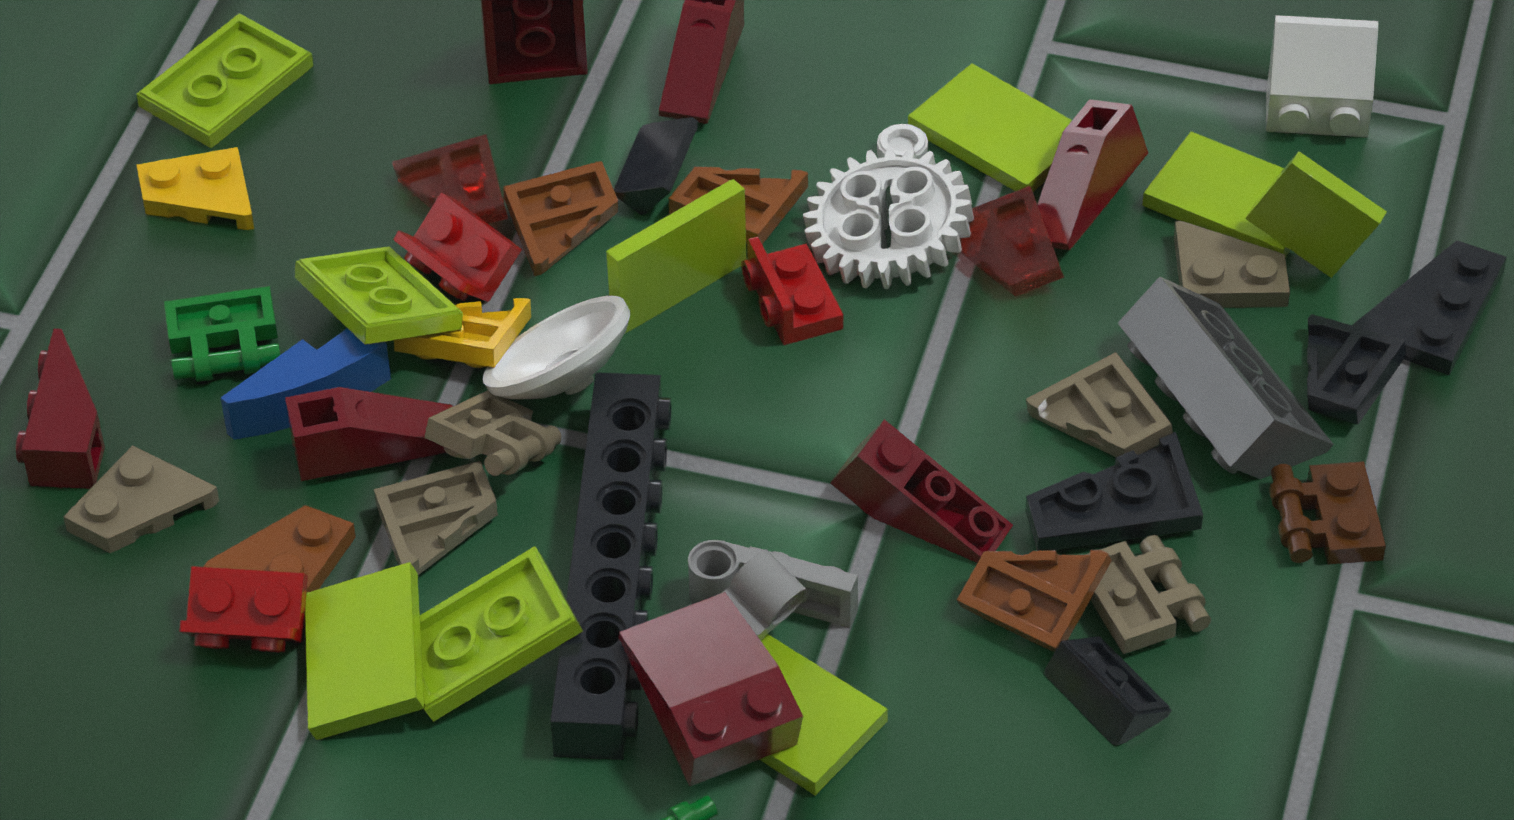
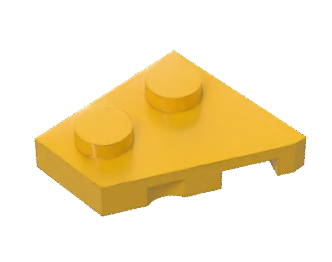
[137,147,254,230]
[394,298,531,368]

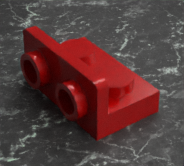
[393,193,522,302]
[741,237,844,345]
[179,566,308,652]

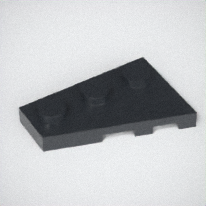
[1352,240,1507,375]
[1025,432,1203,551]

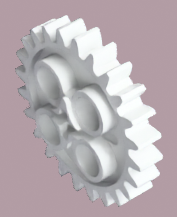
[803,147,974,289]

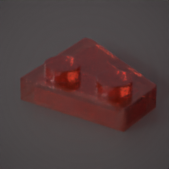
[392,134,508,224]
[960,186,1064,296]

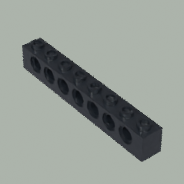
[551,372,672,760]

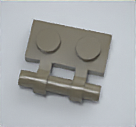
[424,390,561,476]
[1085,535,1211,654]

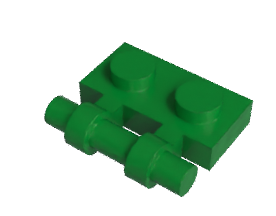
[164,286,280,382]

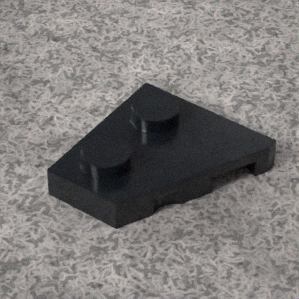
[1307,314,1406,425]

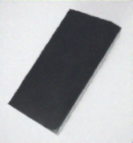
[614,117,698,215]
[1045,636,1172,746]

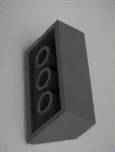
[1118,276,1334,479]

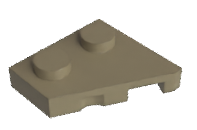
[1174,221,1290,308]
[1026,352,1173,457]
[63,445,219,553]
[374,461,498,575]

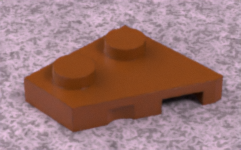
[503,161,618,276]
[669,167,808,244]
[203,505,356,593]
[957,550,1112,653]

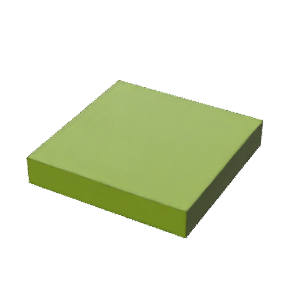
[1245,151,1387,278]

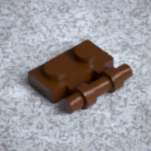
[1269,461,1386,565]

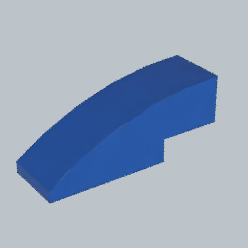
[221,328,391,440]

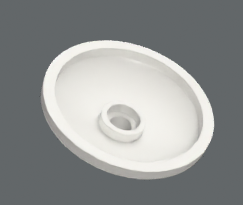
[483,295,630,399]

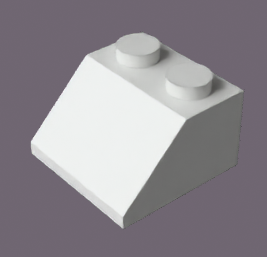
[1266,15,1378,137]

